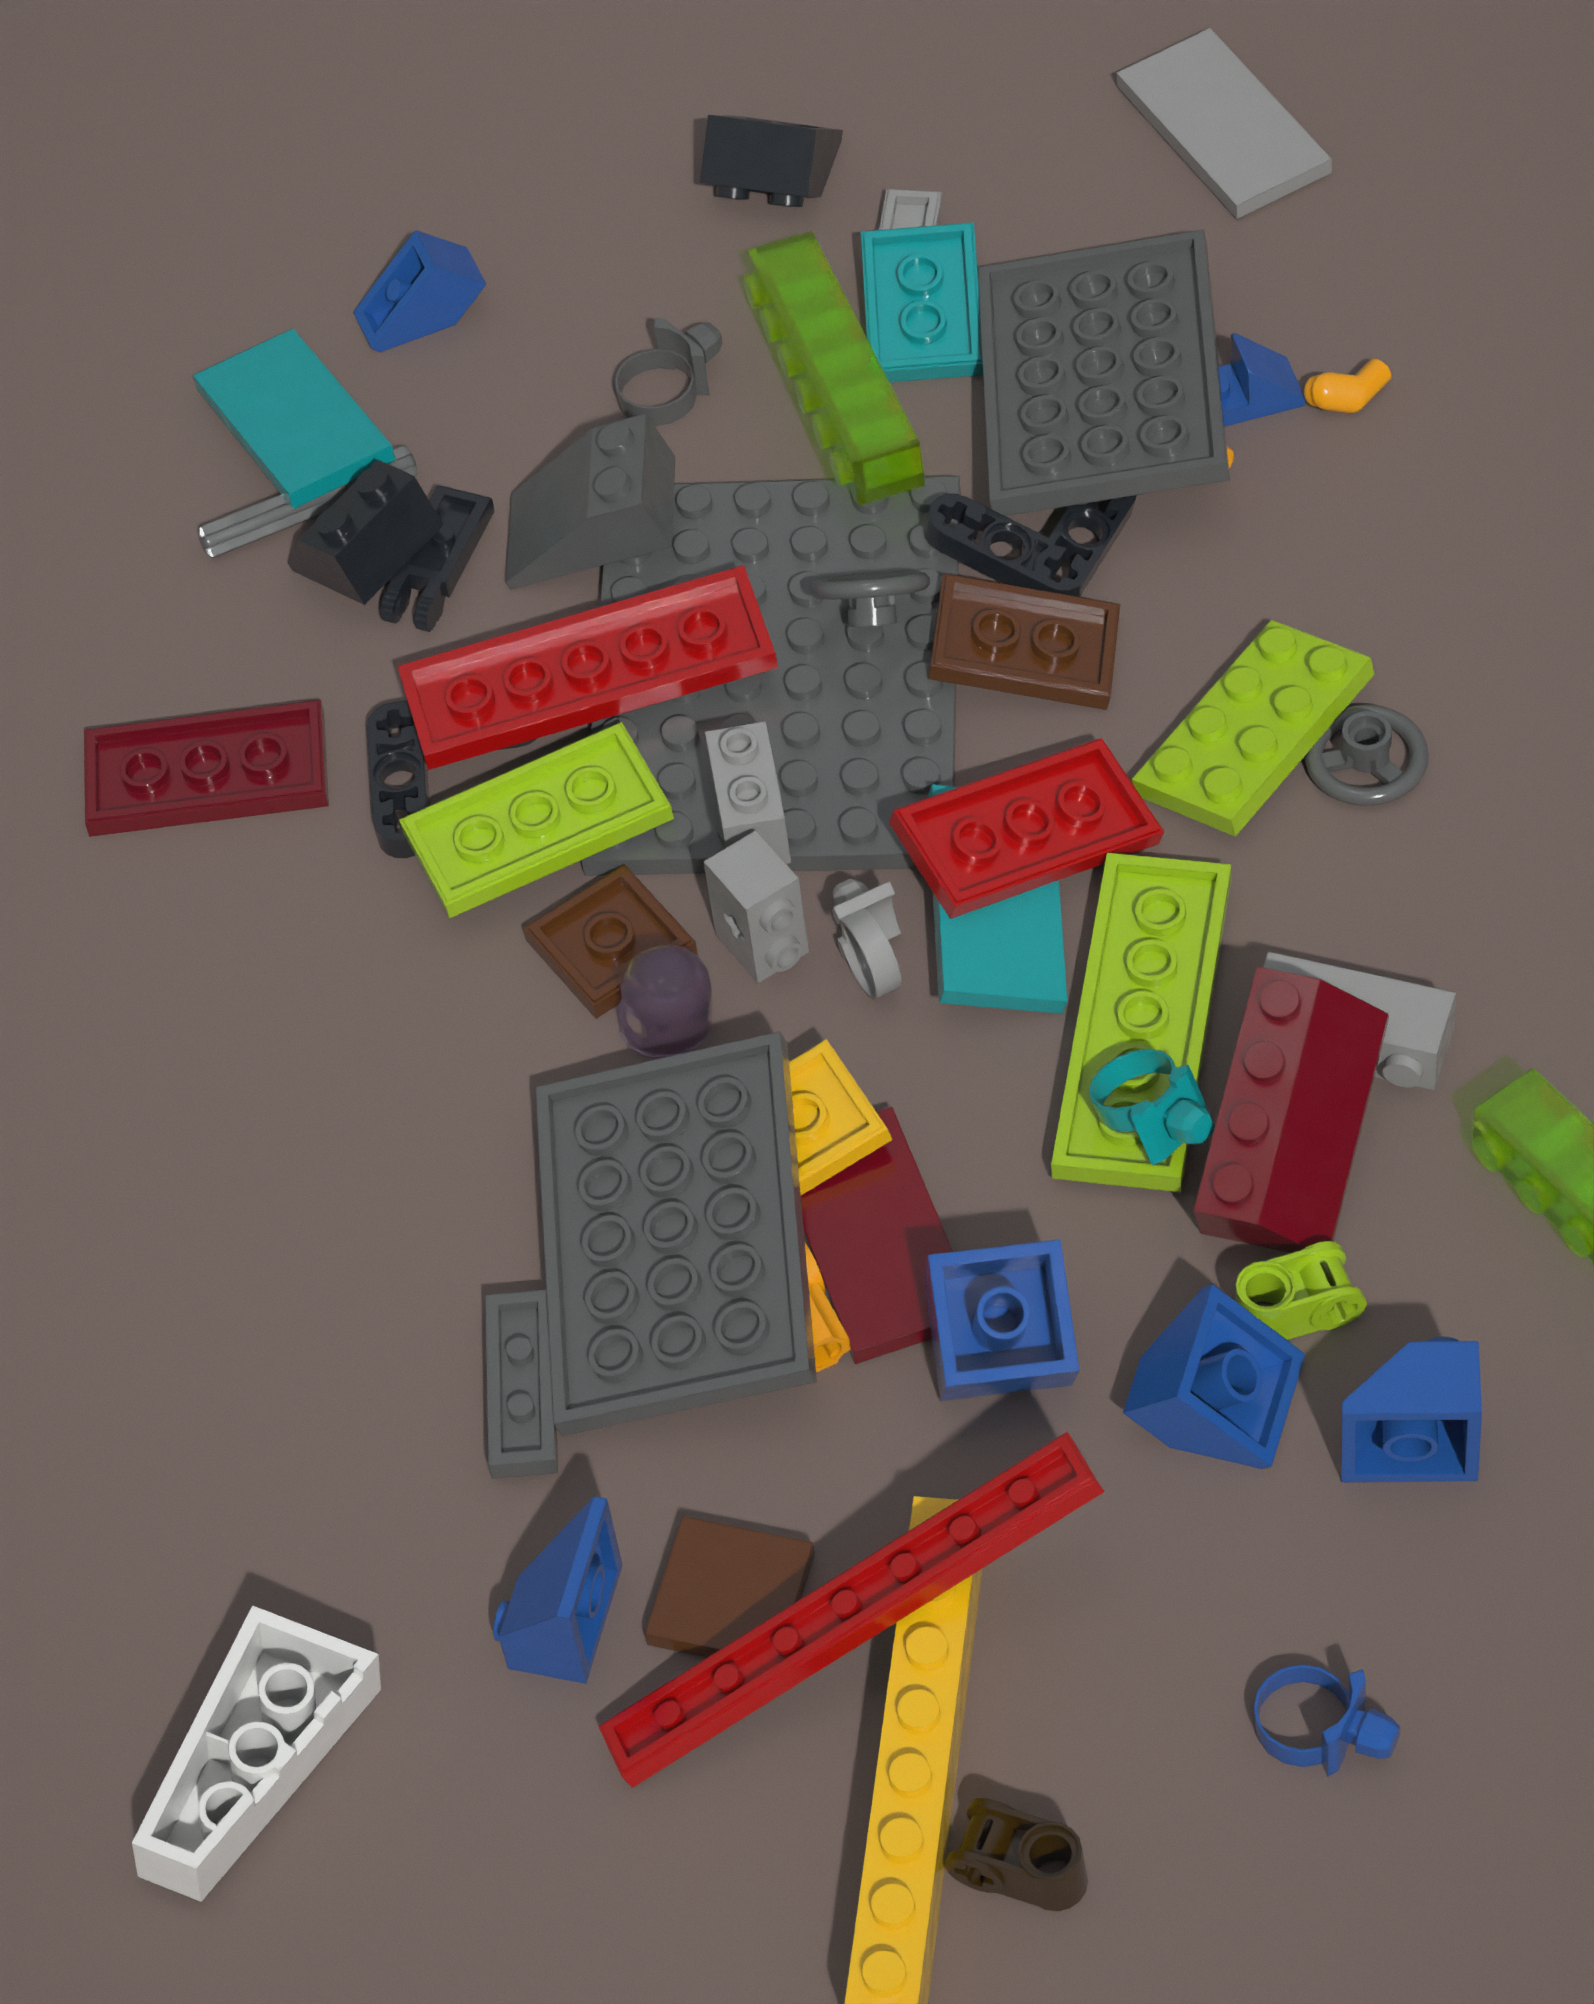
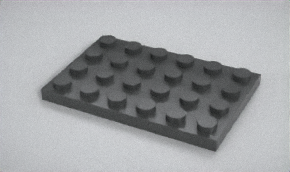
[978,229,1230,516]
[536,1031,817,1436]

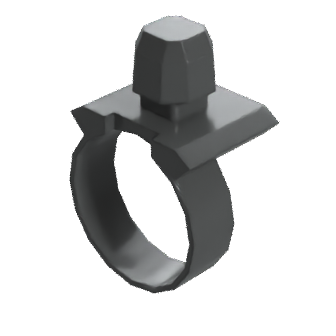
[615,318,723,426]

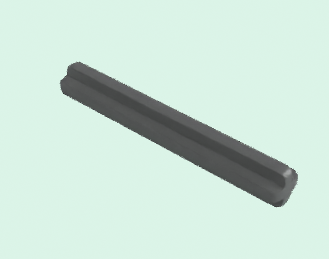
[197,445,418,558]

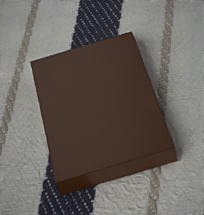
[928,573,1120,710]

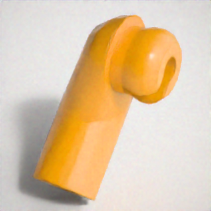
[1304,358,1392,414]

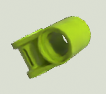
[1235,1241,1367,1340]

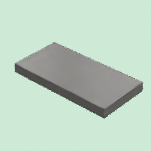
[1116,28,1332,219]

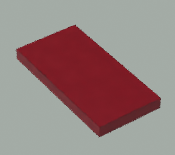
[84,699,329,837]
[801,1107,953,1364]

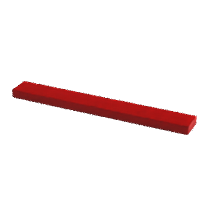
[598,1431,1104,1788]

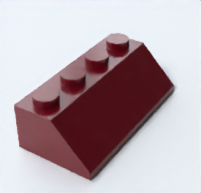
[1193,966,1389,1253]

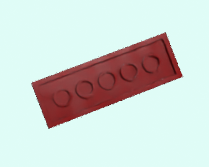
[397,565,778,770]

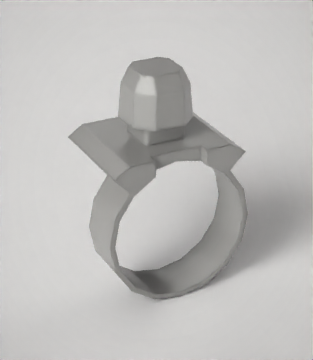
[832,878,902,1000]

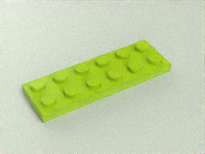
[1051,853,1232,1192]

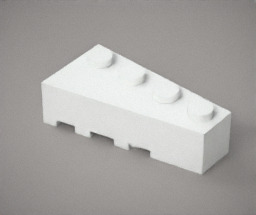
[132,1606,381,1902]

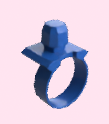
[1254,1664,1400,1777]

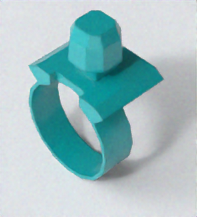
[1089,1049,1215,1165]

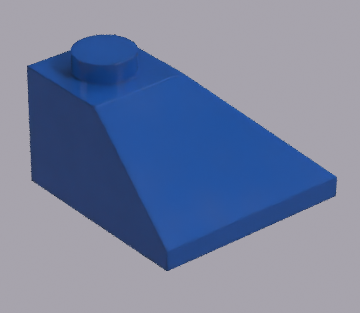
[1123,1284,1305,1469]
[493,1496,623,1684]

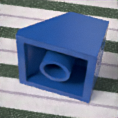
[1341,1337,1482,1482]

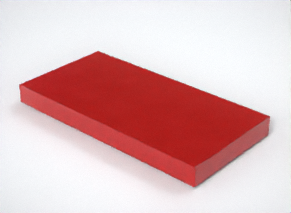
[889,738,1164,919]

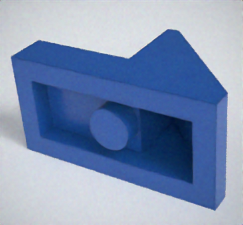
[1219,333,1305,426]

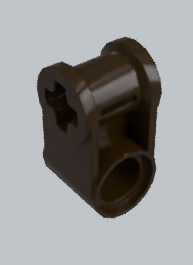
[944,1798,1088,1911]

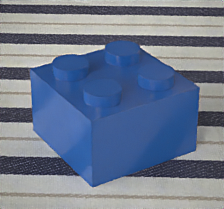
[923,1239,1080,1401]

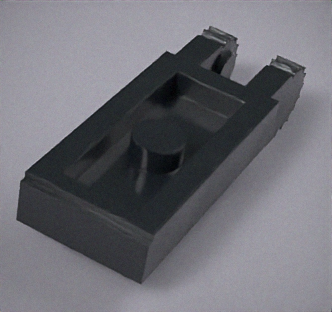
[380,486,495,632]

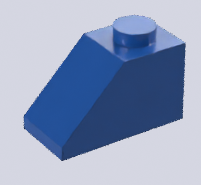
[353,230,486,352]

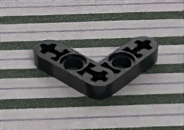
[924,494,1137,597]
[367,700,538,858]

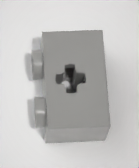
[705,721,791,864]
[704,830,809,983]

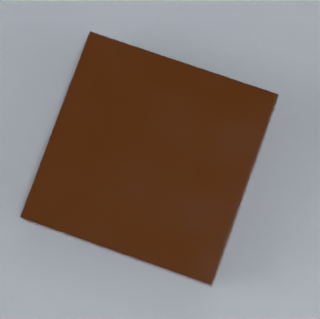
[523,864,698,1019]
[645,1516,815,1657]

